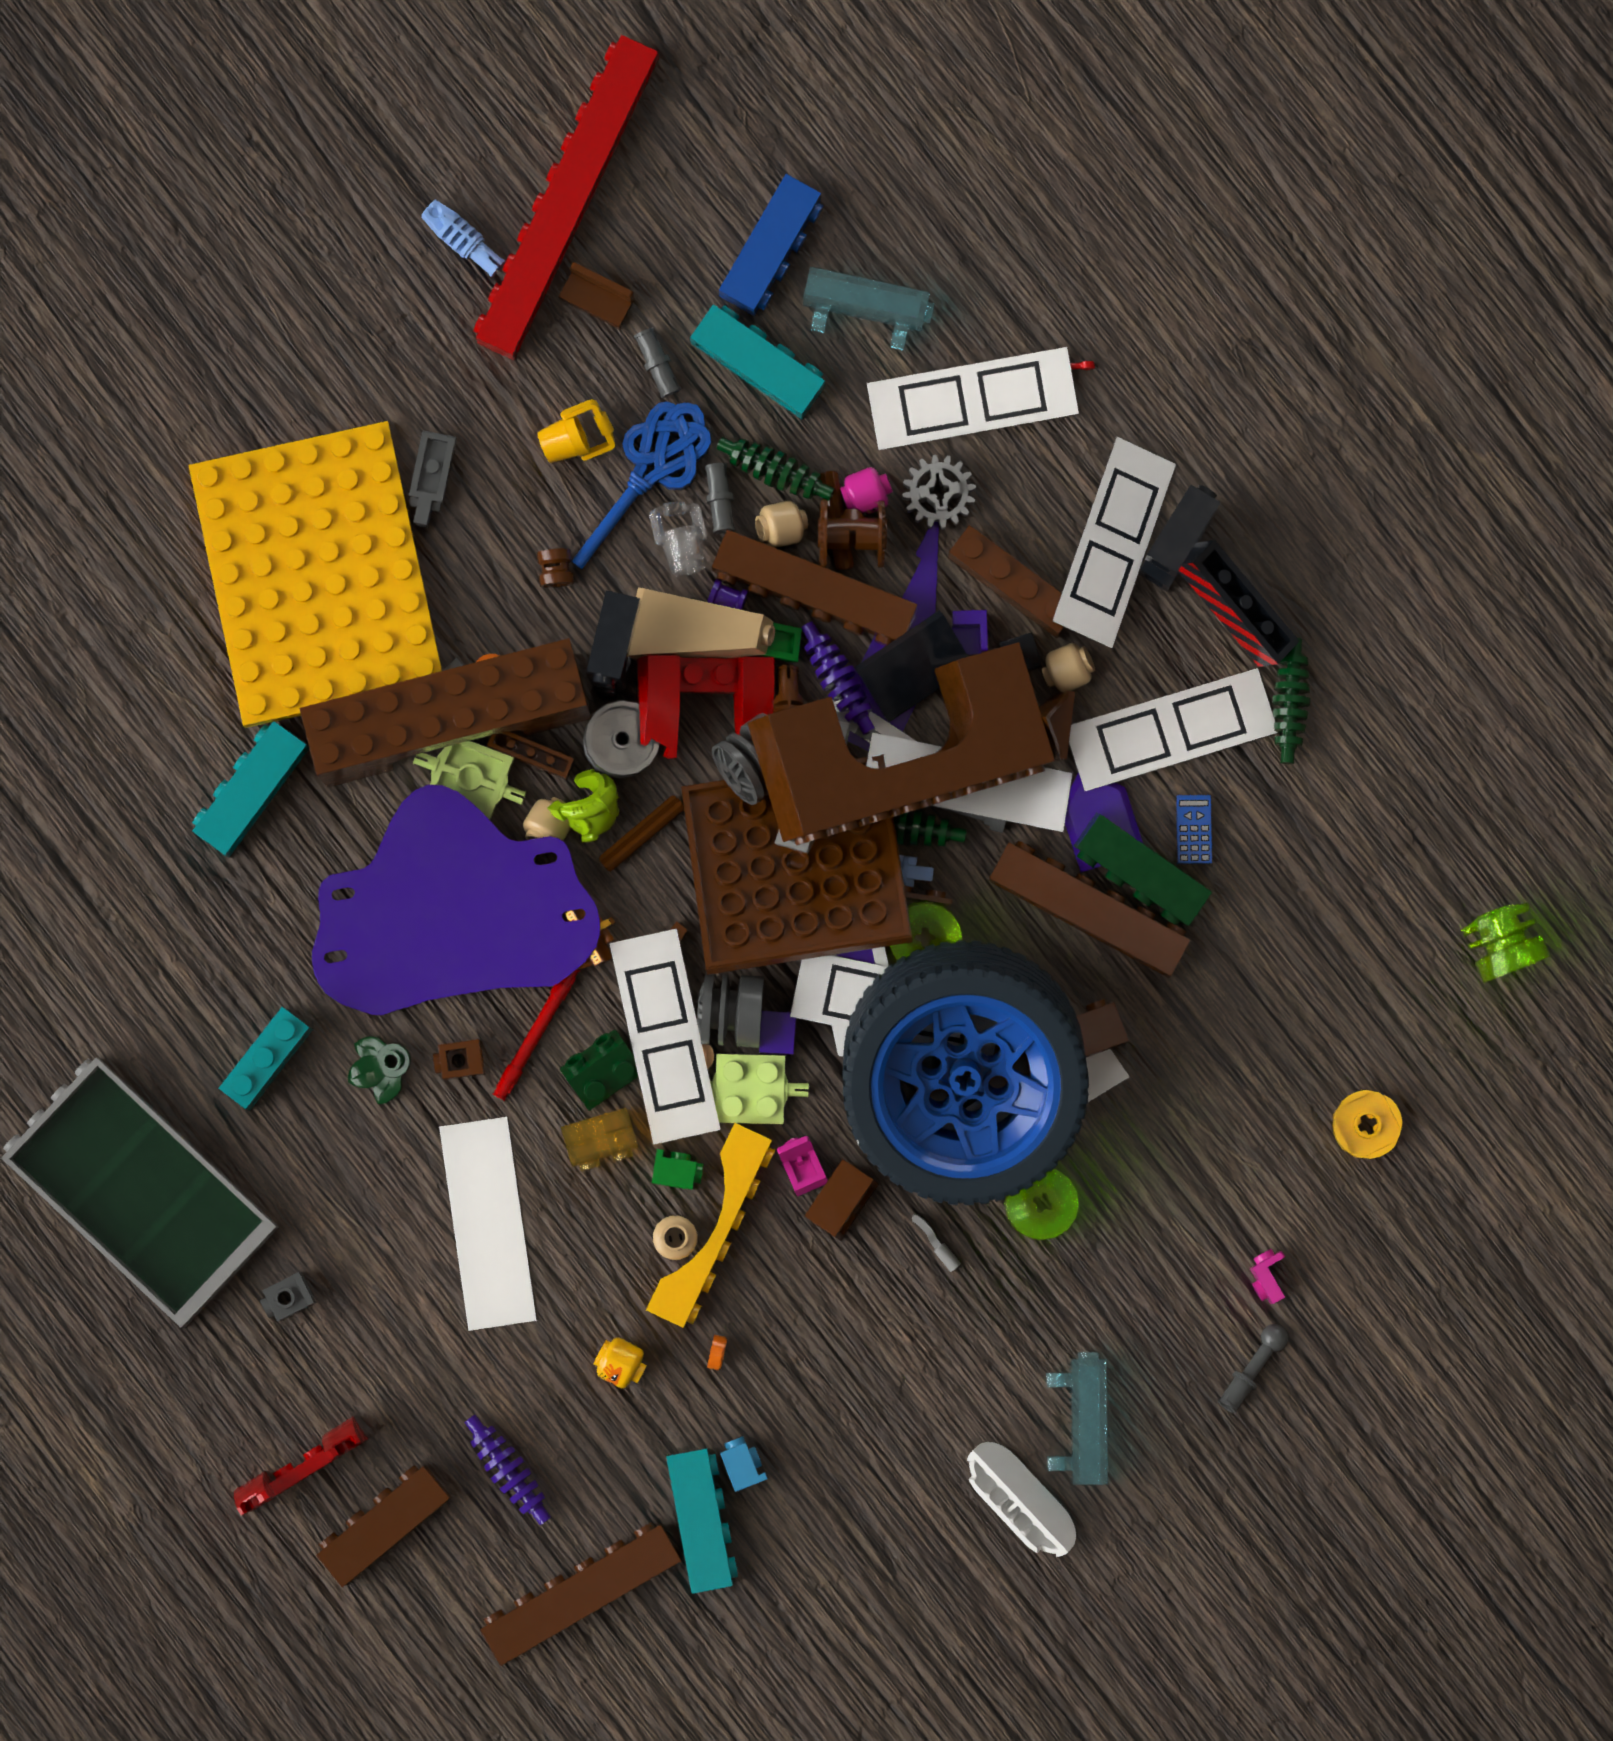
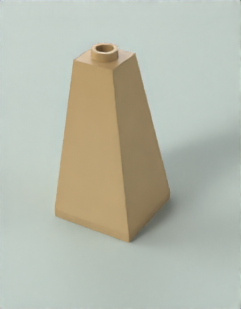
[628,587,775,662]

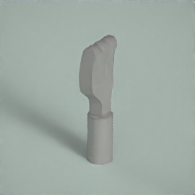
[912,1213,961,1272]

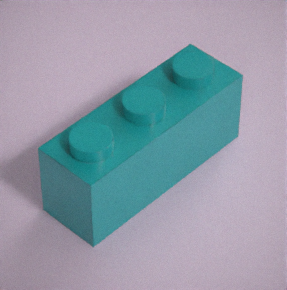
[218,1007,313,1111]

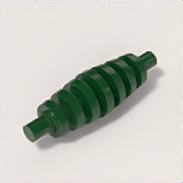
[717,437,835,501]
[1272,638,1310,764]
[894,810,967,847]

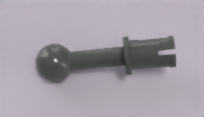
[1218,1324,1288,1413]

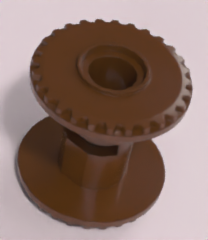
[818,499,887,568]

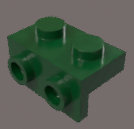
[560,1030,638,1111]

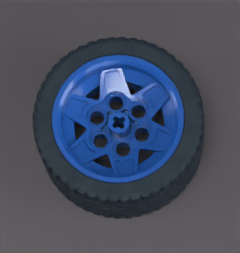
[843,940,1089,1205]

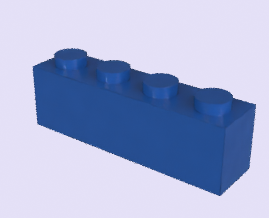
[719,174,824,316]

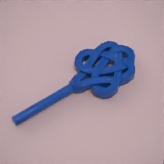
[571,401,711,570]

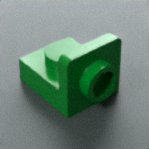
[747,623,802,663]

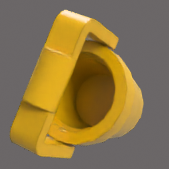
[537,399,615,463]

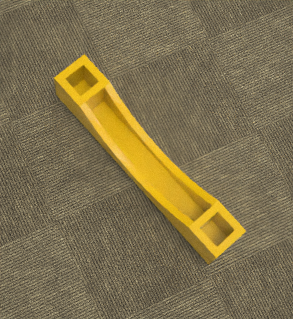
[646,1123,775,1328]

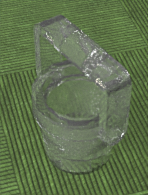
[649,501,707,576]

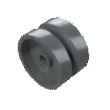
[582,700,660,780]

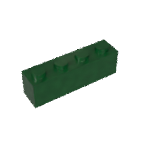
[1073,812,1212,926]

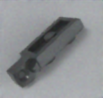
[409,430,457,528]

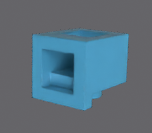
[720,1436,768,1492]

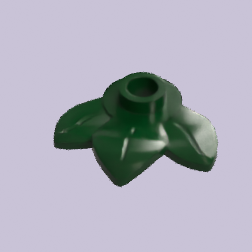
[348,1036,411,1104]

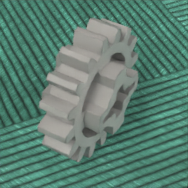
[902,455,976,530]

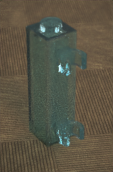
[803,267,935,350]
[1046,1352,1108,1485]

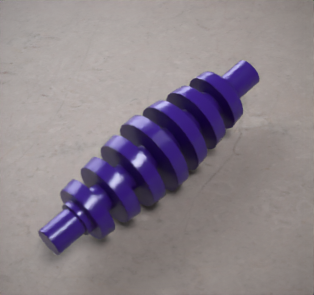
[801,621,876,735]
[464,1415,551,1526]

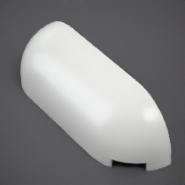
[967,1442,1076,1557]

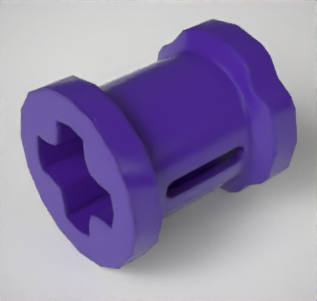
[707,579,749,610]

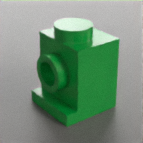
[652,1149,704,1190]

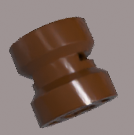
[537,548,574,588]

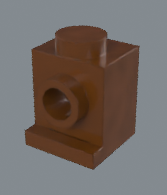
[433,1039,485,1080]

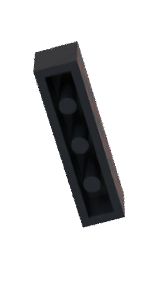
[1179,540,1299,667]

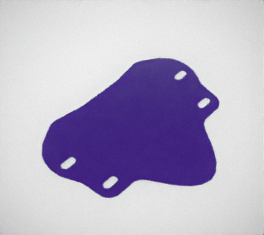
[312,785,600,1015]

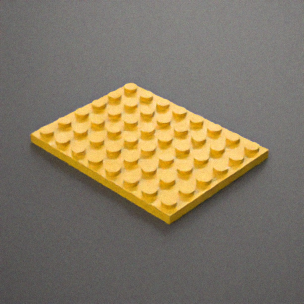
[188,421,442,728]

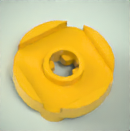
[1332,1090,1402,1159]

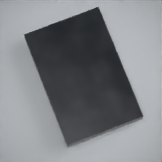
[854,610,968,722]

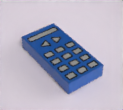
[1176,795,1212,864]

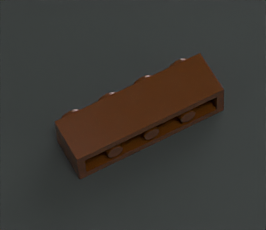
[948,525,1065,638]
[316,1465,452,1588]

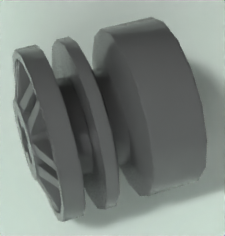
[712,713,769,805]
[697,973,764,1048]

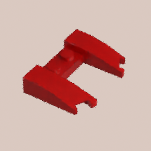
[637,655,774,759]
[234,1416,368,1516]

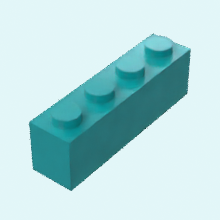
[690,304,825,420]
[192,721,310,858]
[666,1448,738,1594]

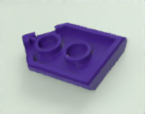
[1065,773,1143,873]

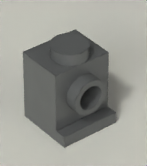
[260,1272,317,1321]

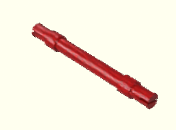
[492,969,580,1101]

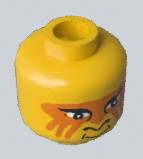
[593,1337,647,1389]

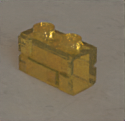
[561,1108,639,1172]

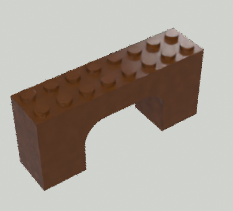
[299,638,591,788]
[747,642,1055,846]

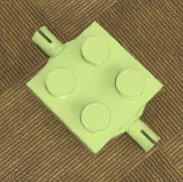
[413,741,527,820]
[710,1053,809,1124]

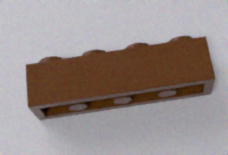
[487,731,575,780]

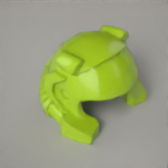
[547,769,619,843]

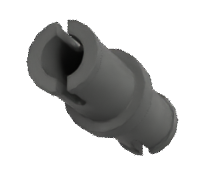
[634,327,681,398]
[705,463,735,534]

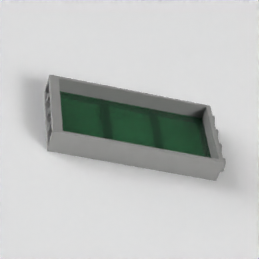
[1,1057,279,1328]

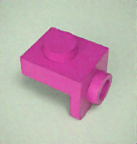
[777,1136,828,1197]
[1250,1249,1285,1304]

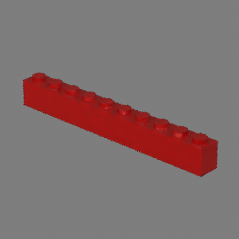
[473,35,659,360]

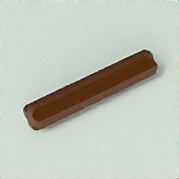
[821,471,854,571]
[599,795,684,871]

